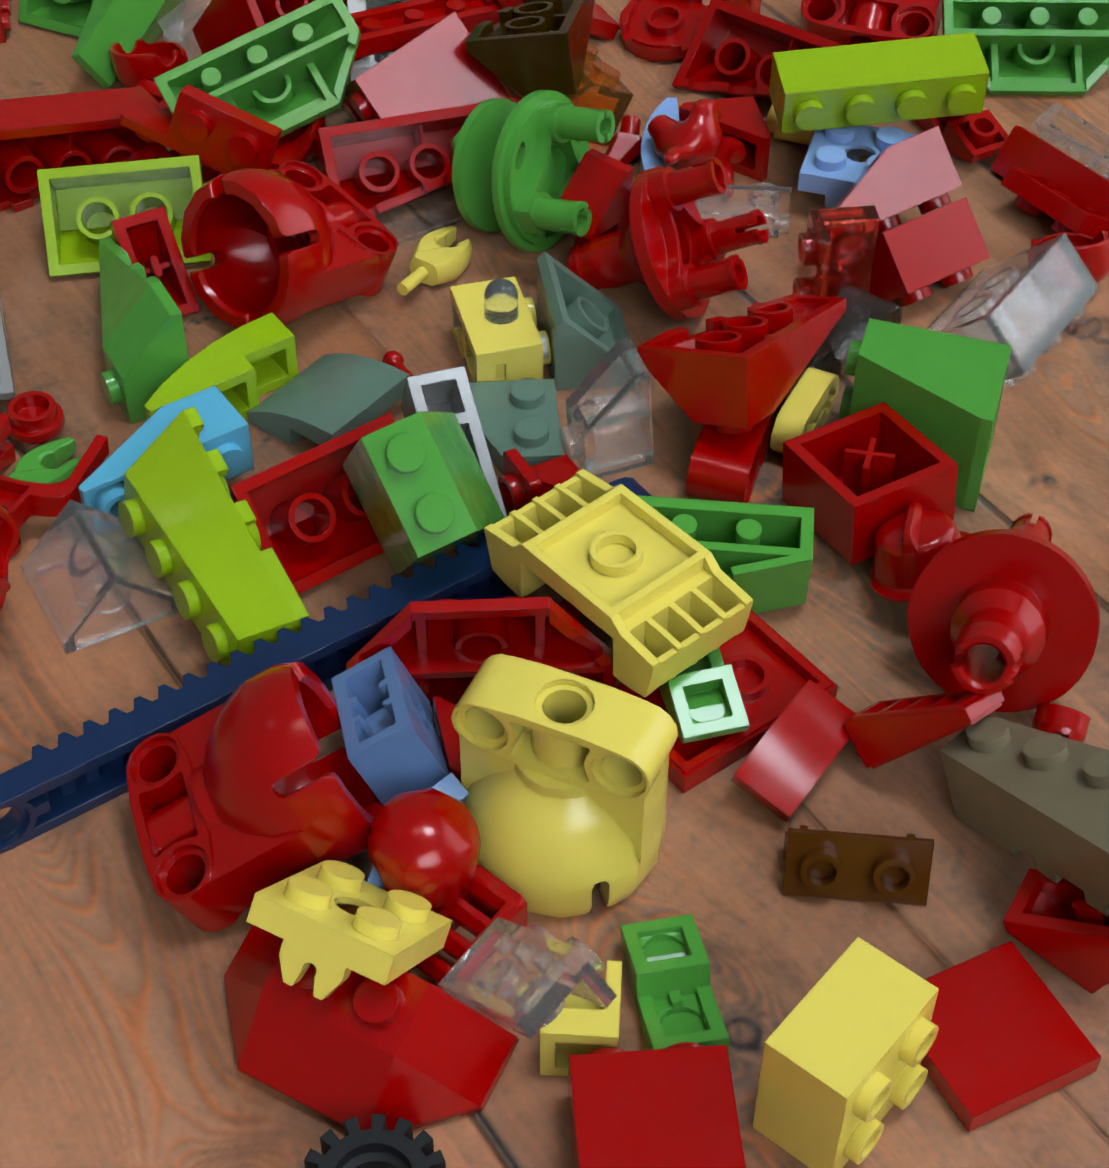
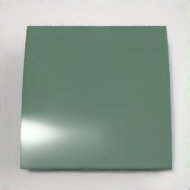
[247,353,409,445]

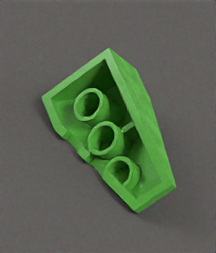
[71,0,187,89]

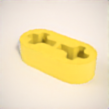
[770,367,839,454]

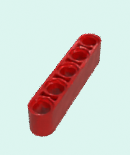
[686,302,790,503]

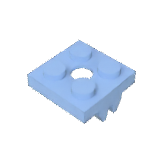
[798,125,917,214]

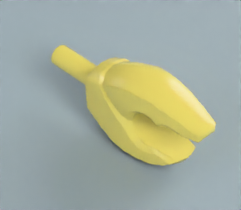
[397,225,473,296]

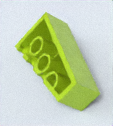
[769,32,990,134]
[118,406,310,666]

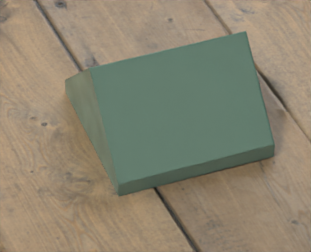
[537,251,641,391]

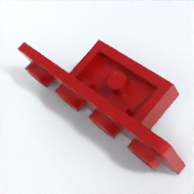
[119,84,282,174]
[992,125,1109,238]

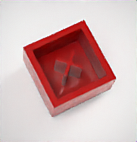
[782,402,958,566]

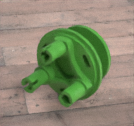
[451,90,635,252]

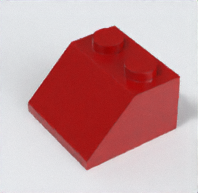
[826,197,990,307]

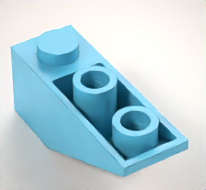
[78,386,254,537]

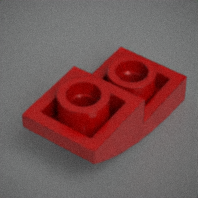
[915,109,1009,163]
[731,679,856,822]

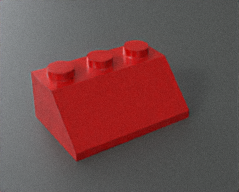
[229,412,395,594]

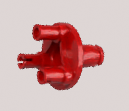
[567,157,769,321]
[907,513,1100,712]

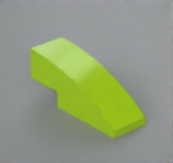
[144,312,299,420]

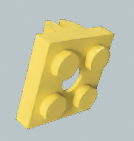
[246,860,453,1000]

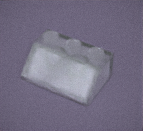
[927,234,1099,386]

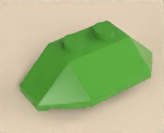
[153,0,361,137]
[942,0,1109,96]

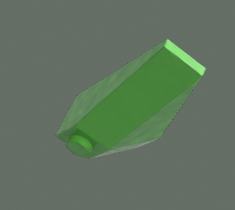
[99,237,189,424]

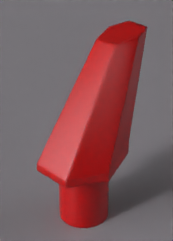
[605,115,642,165]

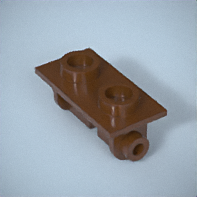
[782,825,934,906]

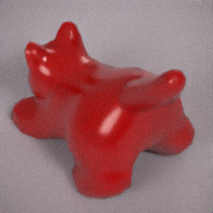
[647,99,747,204]

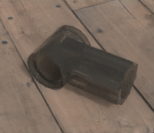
[806,285,902,377]

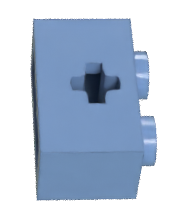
[331,646,449,804]

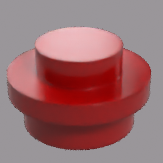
[6,391,65,444]

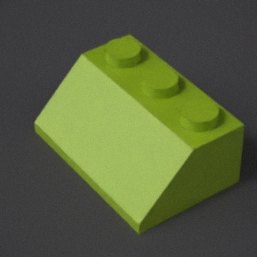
[37,155,212,278]

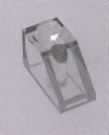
[559,337,654,478]

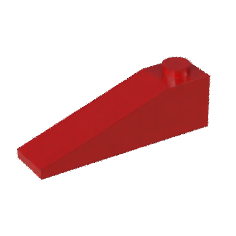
[637,294,846,434]

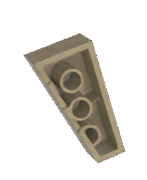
[940,715,1109,916]

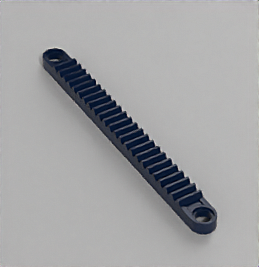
[0,477,652,853]

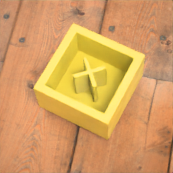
[753,937,939,1168]

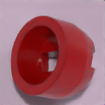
[1032,703,1091,743]

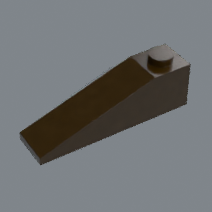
[466,0,595,98]

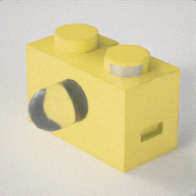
[450,276,551,382]

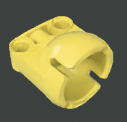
[451,654,678,918]

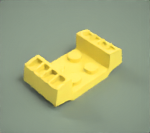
[484,469,753,697]

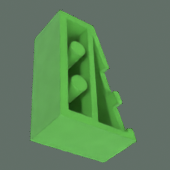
[611,495,814,642]

